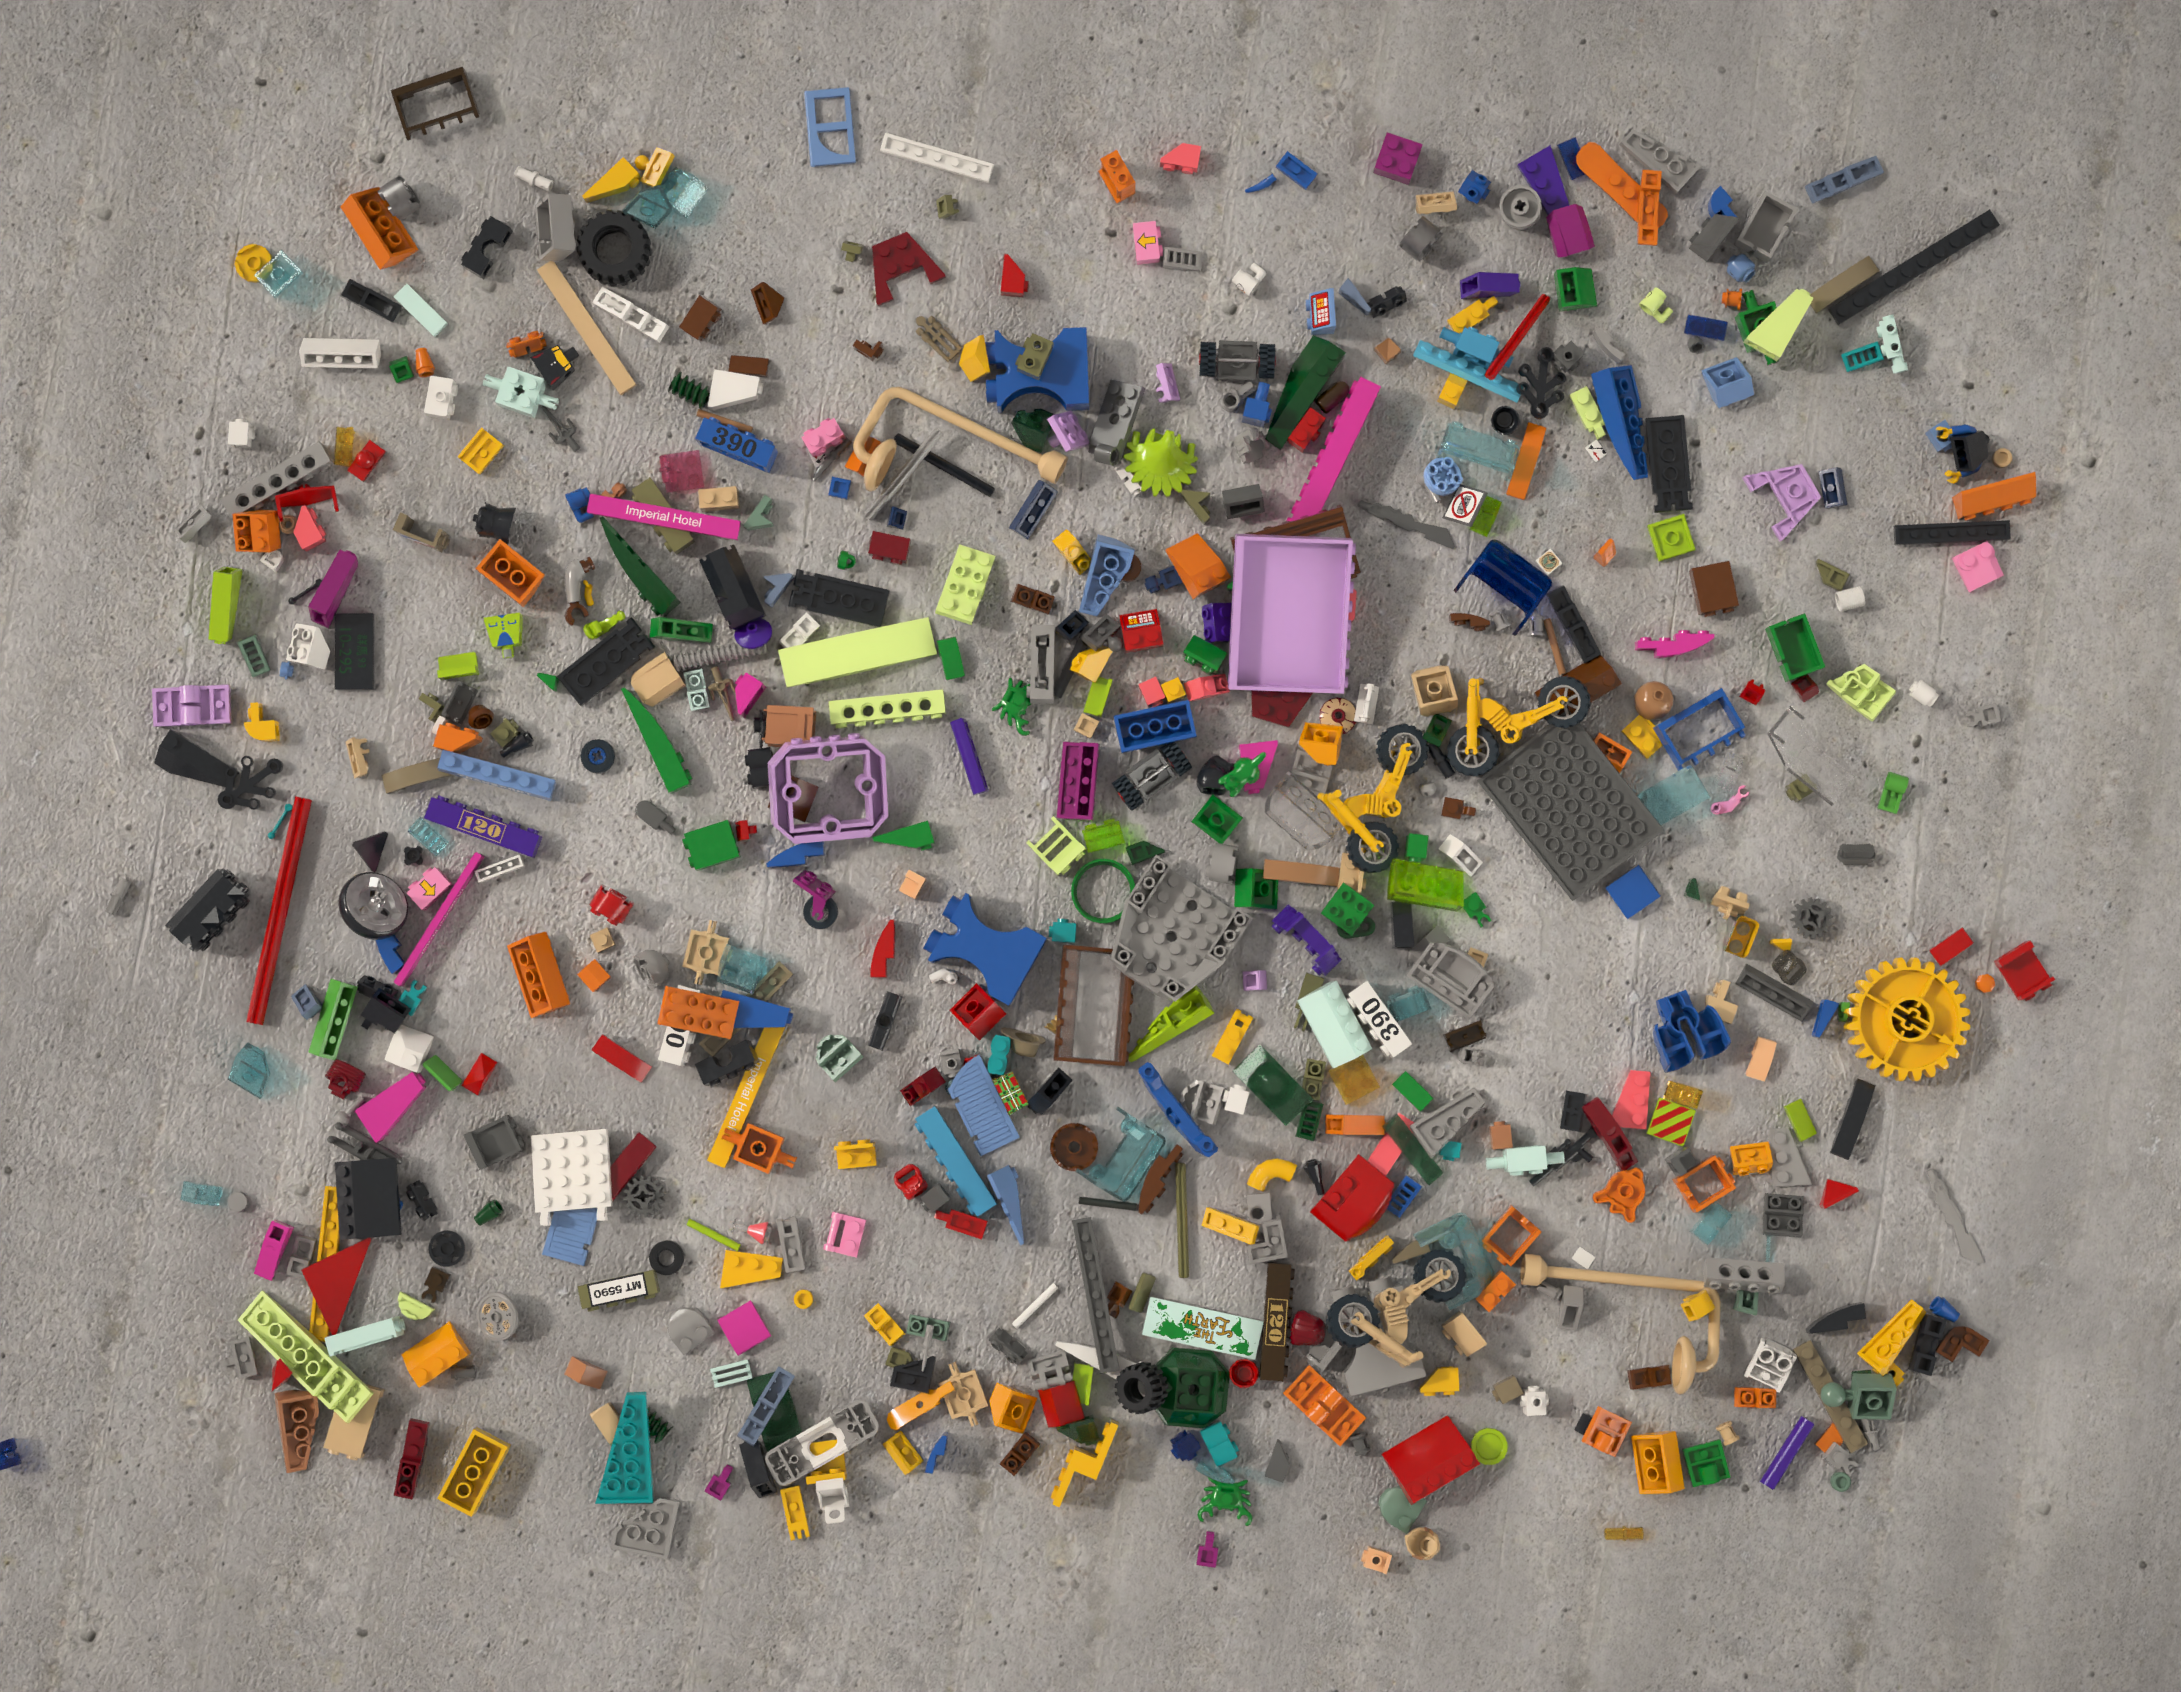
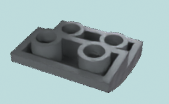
[1763,1193,1804,1238]

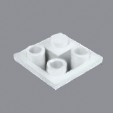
[286,623,330,670]

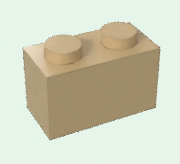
[698,486,740,512]

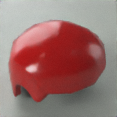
[1230,1359,1259,1389]

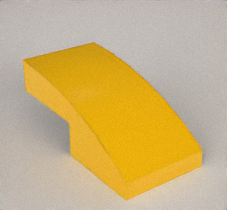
[864,1303,906,1346]

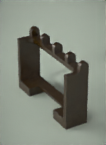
[391,66,480,141]

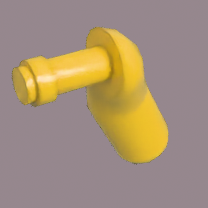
[583,580,594,606]

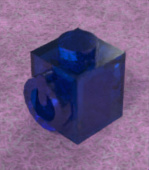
[1170,1429,1202,1461]

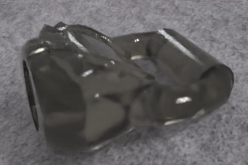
[1772,950,1807,985]

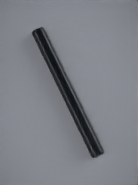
[894,433,995,497]

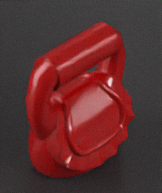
[894,1164,928,1200]

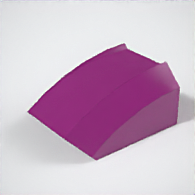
[1546,204,1595,258]

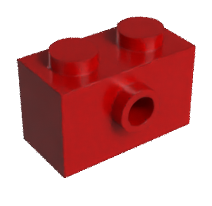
[1287,407,1326,453]

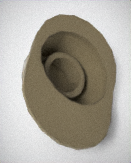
[1001,1027,1046,1057]

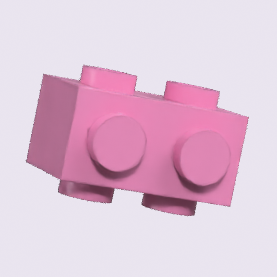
[801,418,845,457]

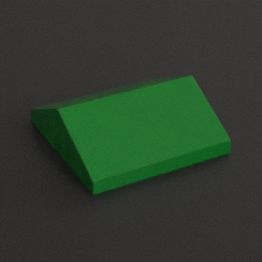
[1191,795,1243,844]

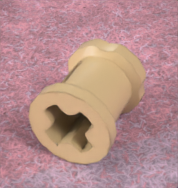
[1716,1420,1740,1446]

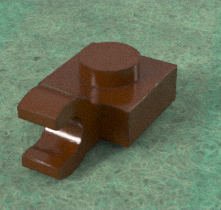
[1441,797,1476,820]
[1107,1281,1132,1319]

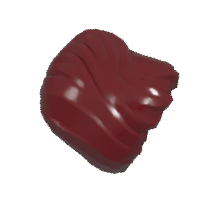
[1290,1310,1326,1346]

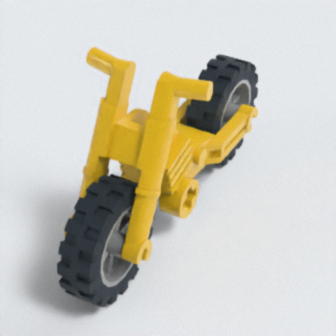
[1447,676,1591,776]
[1317,724,1429,873]

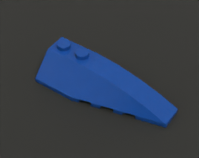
[1591,365,1648,480]

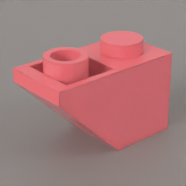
[1160,143,1201,174]
[293,505,326,552]
[1184,674,1230,702]

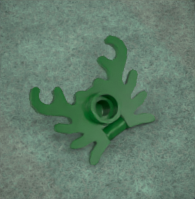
[992,678,1048,736]
[1197,1476,1252,1526]

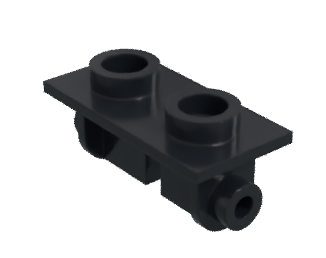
[1367,286,1407,318]
[357,975,399,998]
[406,1180,438,1221]

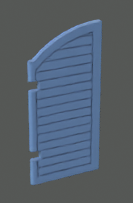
[947,1054,1020,1156]
[542,1208,597,1266]

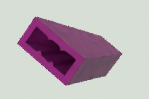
[308,550,358,629]

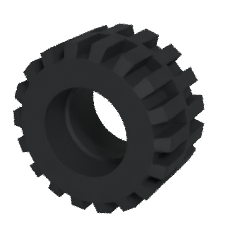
[1115,1362,1168,1414]

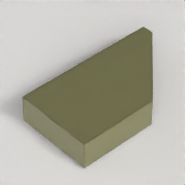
[1816,559,1850,591]
[885,1346,914,1368]

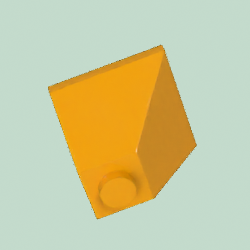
[1299,722,1343,766]
[989,1383,1037,1434]

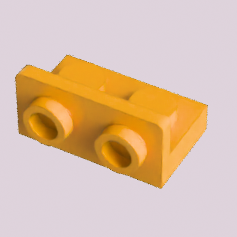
[1730,1141,1773,1176]

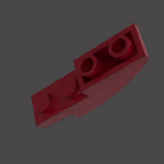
[1581,1097,1638,1171]
[394,1418,430,1500]

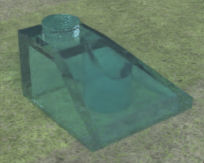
[228,1042,270,1099]

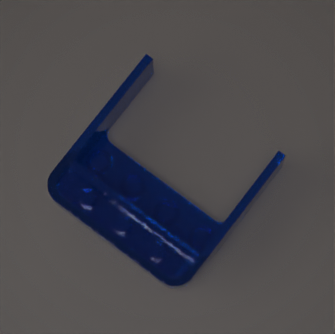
[1453,539,1552,636]

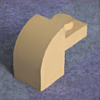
[1705,980,1738,1024]

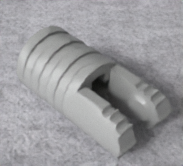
[1457,1047,1478,1064]

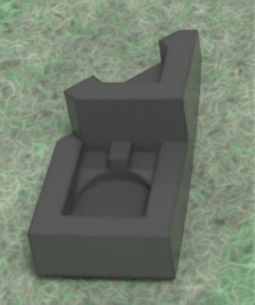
[1265,1439,1290,1483]

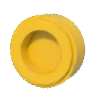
[794,1289,814,1309]

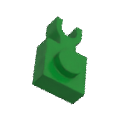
[1460,892,1492,928]

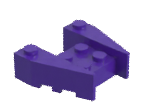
[1271,904,1342,976]

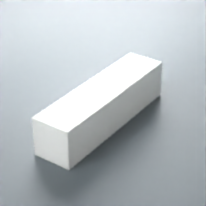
[474,854,525,883]

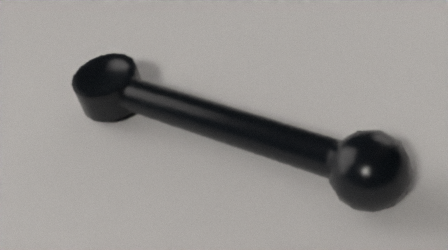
[288,579,322,605]

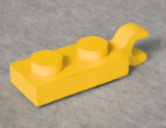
[1447,296,1498,334]

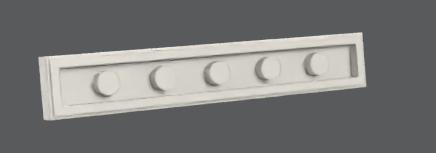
[880,133,994,183]

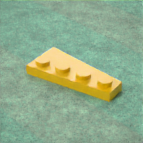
[1857,1299,1926,1376]

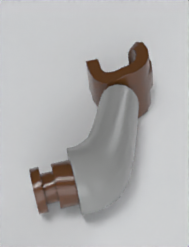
[565,557,595,626]

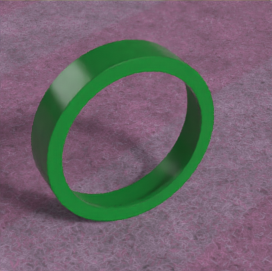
[1071,859,1135,924]

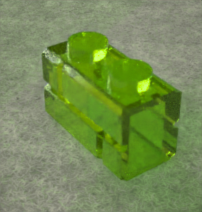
[1082,818,1125,853]

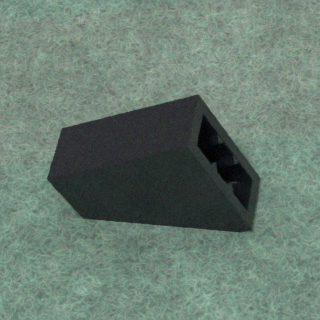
[1390,898,1414,948]
[739,1440,777,1498]

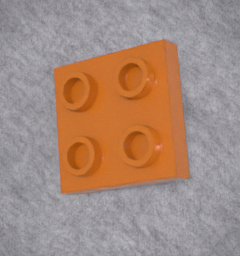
[1581,1406,1632,1457]

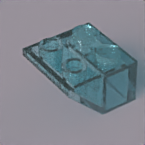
[654,167,709,219]
[717,944,766,995]

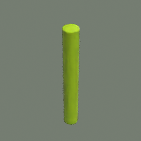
[686,1218,741,1251]

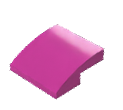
[717,1300,771,1356]

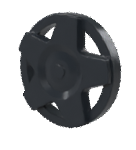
[428,1230,465,1267]

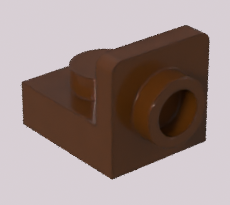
[852,339,884,362]

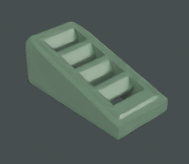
[237,634,271,677]

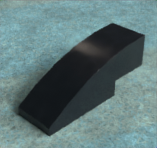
[340,279,402,323]
[1806,1302,1866,1334]

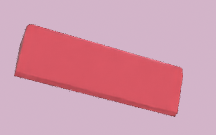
[1367,1113,1414,1176]

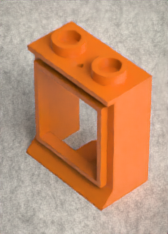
[1098,150,1136,203]
[1672,1155,1736,1213]
[1481,1205,1541,1267]

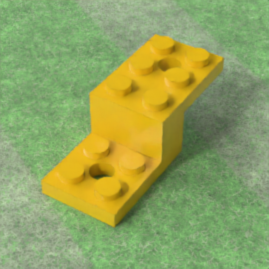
[1051,1419,1119,1507]

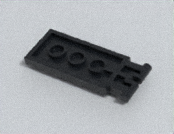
[1645,415,1693,513]
[788,569,890,627]
[557,617,656,707]

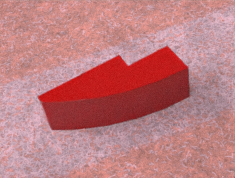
[870,920,895,978]
[592,1034,652,1083]

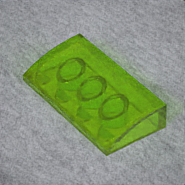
[1387,859,1464,912]

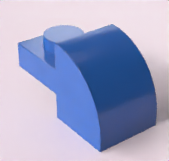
[1708,186,1738,218]

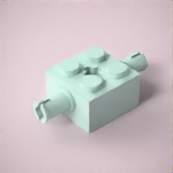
[483,367,559,418]
[1486,1145,1564,1176]

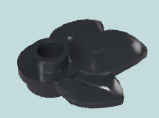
[753,710,766,748]

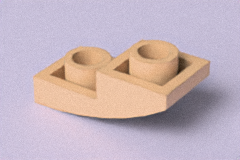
[1746,1036,1777,1082]

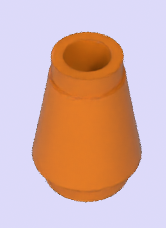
[415,348,435,378]

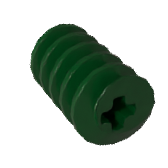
[668,371,710,410]
[648,1406,673,1444]

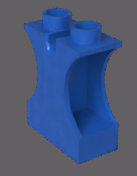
[985,327,1089,413]
[923,893,1047,1006]

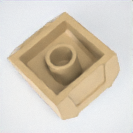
[631,652,686,707]
[1411,665,1458,717]

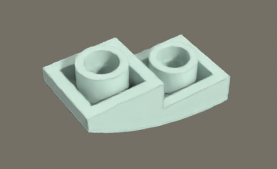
[683,668,710,711]

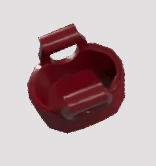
[325,1059,366,1100]

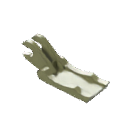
[1294,972,1324,1031]

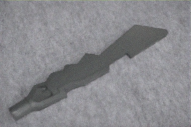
[1358,500,1455,549]

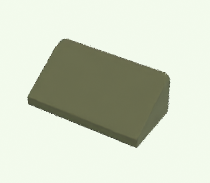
[1128,1272,1156,1313]

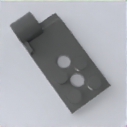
[1088,380,1145,466]

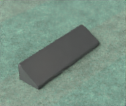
[1735,964,1813,1022]

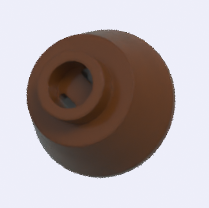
[468,705,494,729]

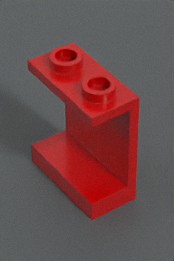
[1994,940,2055,1001]

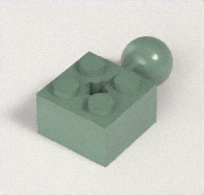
[1820,1373,1897,1420]

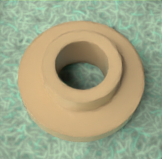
[279,515,297,534]

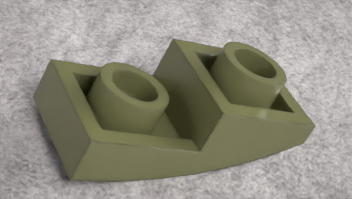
[1300,1058,1326,1101]

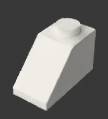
[1438,834,1483,877]

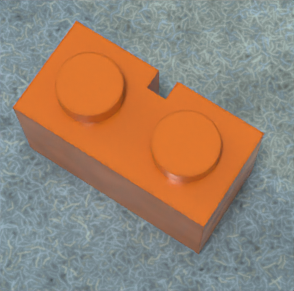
[1473,1270,1516,1312]

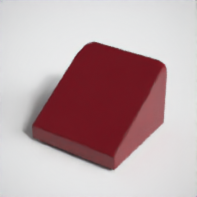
[1791,675,1819,702]

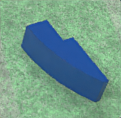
[766,841,825,868]
[376,935,406,974]

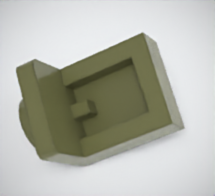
[419,692,445,723]

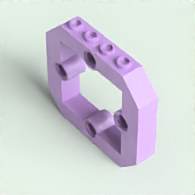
[768,733,888,844]

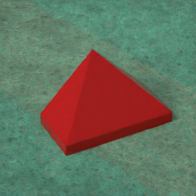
[461,1053,498,1095]
[1820,1179,1859,1209]
[272,1359,292,1391]

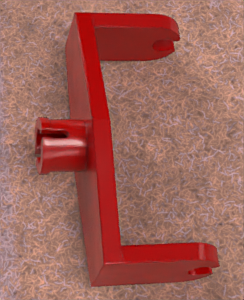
[275,484,339,522]

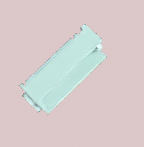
[325,1316,406,1356]

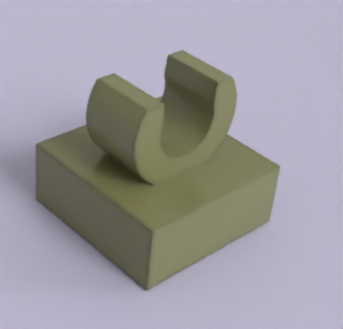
[936,195,959,219]
[841,240,864,262]

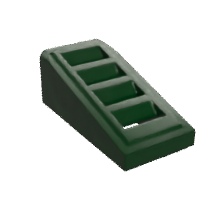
[1295,1099,1324,1141]

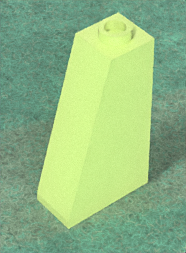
[1743,289,1813,361]

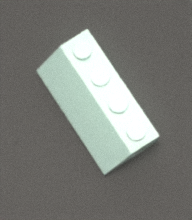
[1297,981,1372,1068]

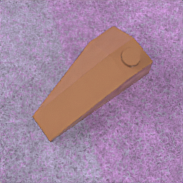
[274,1390,319,1473]

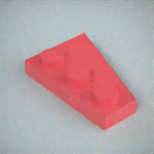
[1612,1070,1650,1129]

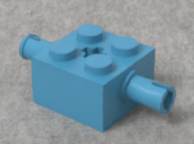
[1439,327,1514,370]

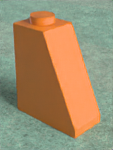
[1325,1115,1386,1135]

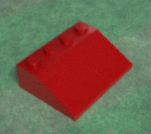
[1381,1415,1480,1505]

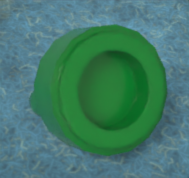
[837,550,856,570]

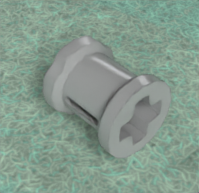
[1489,608,1512,632]
[1527,616,1545,637]

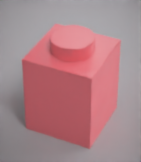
[1138,677,1165,707]

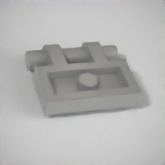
[1028,1350,1073,1391]

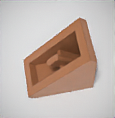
[565,1356,608,1389]

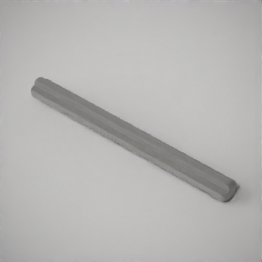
[864,428,943,521]

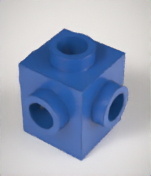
[1458,170,1491,204]

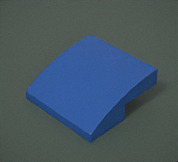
[1606,865,1661,919]
[925,1432,948,1474]

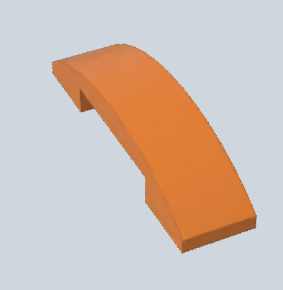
[1637,170,1662,246]
[1506,422,1546,500]

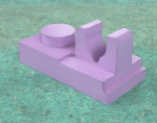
[1156,363,1180,403]

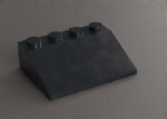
[335,1157,402,1240]

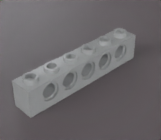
[220,441,334,520]

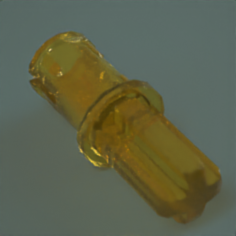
[1604,1526,1644,1541]

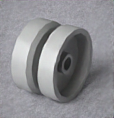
[1499,185,1542,230]

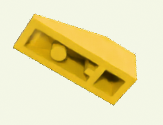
[582,157,641,203]

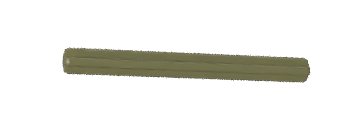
[1175,1163,1189,1278]

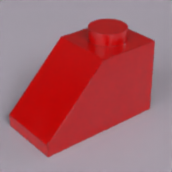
[1000,254,1029,298]

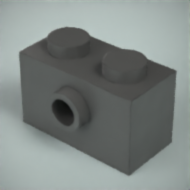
[1222,484,1265,520]

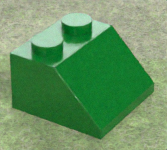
[1234,868,1278,909]

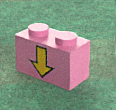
[1133,221,1163,265]
[407,867,453,911]

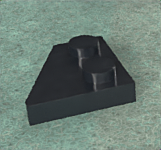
[890,1356,936,1394]

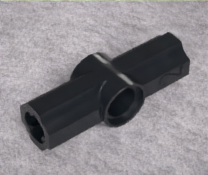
[867,991,903,1051]

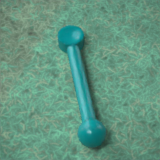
[268,804,293,839]

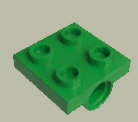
[1321,882,1374,936]
[1682,1439,1731,1487]

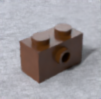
[679,295,722,341]

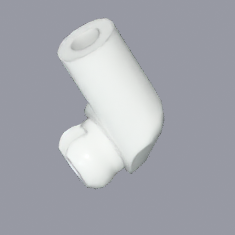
[928,968,957,985]

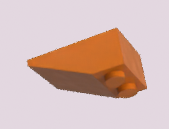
[1165,533,1231,600]

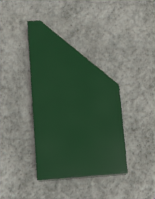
[1125,841,1165,865]

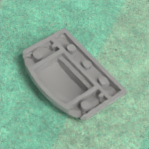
[1406,942,1495,1019]

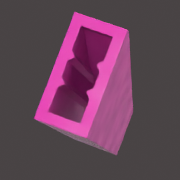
[355,1072,426,1143]

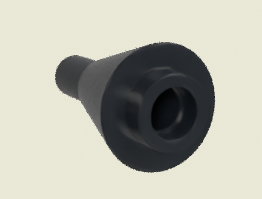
[500,730,534,758]
[1303,1159,1325,1195]

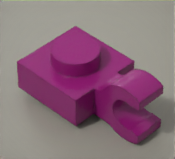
[704,1464,733,1501]
[1196,1531,1218,1568]

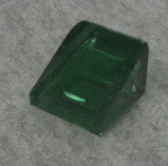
[1684,878,1700,901]

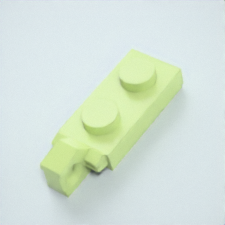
[1569,386,1606,440]

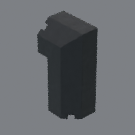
[699,545,766,631]

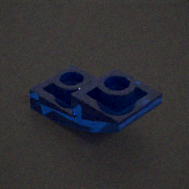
[1684,315,1728,341]

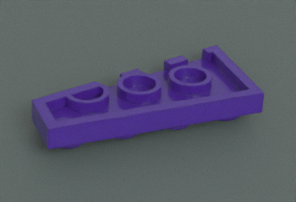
[1517,145,1569,215]

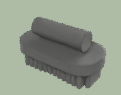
[1837,843,1875,865]

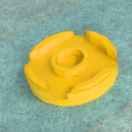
[234,244,274,283]

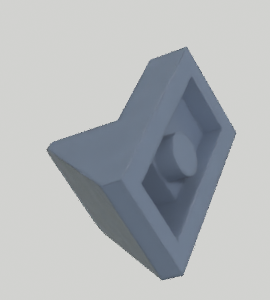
[764,573,794,608]
[291,984,323,1020]

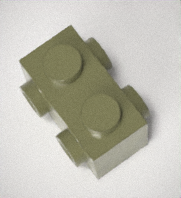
[1015,333,1054,381]

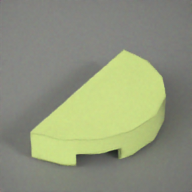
[398,1291,435,1320]

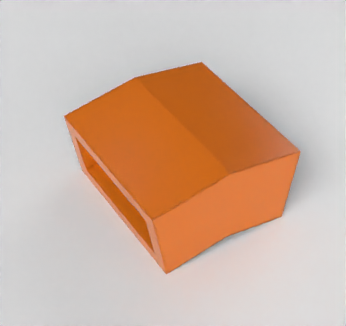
[577,959,611,992]

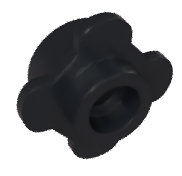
[404,846,423,865]

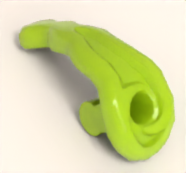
[583,610,625,640]

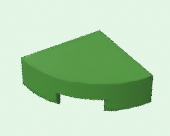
[1838,1002,1850,1022]

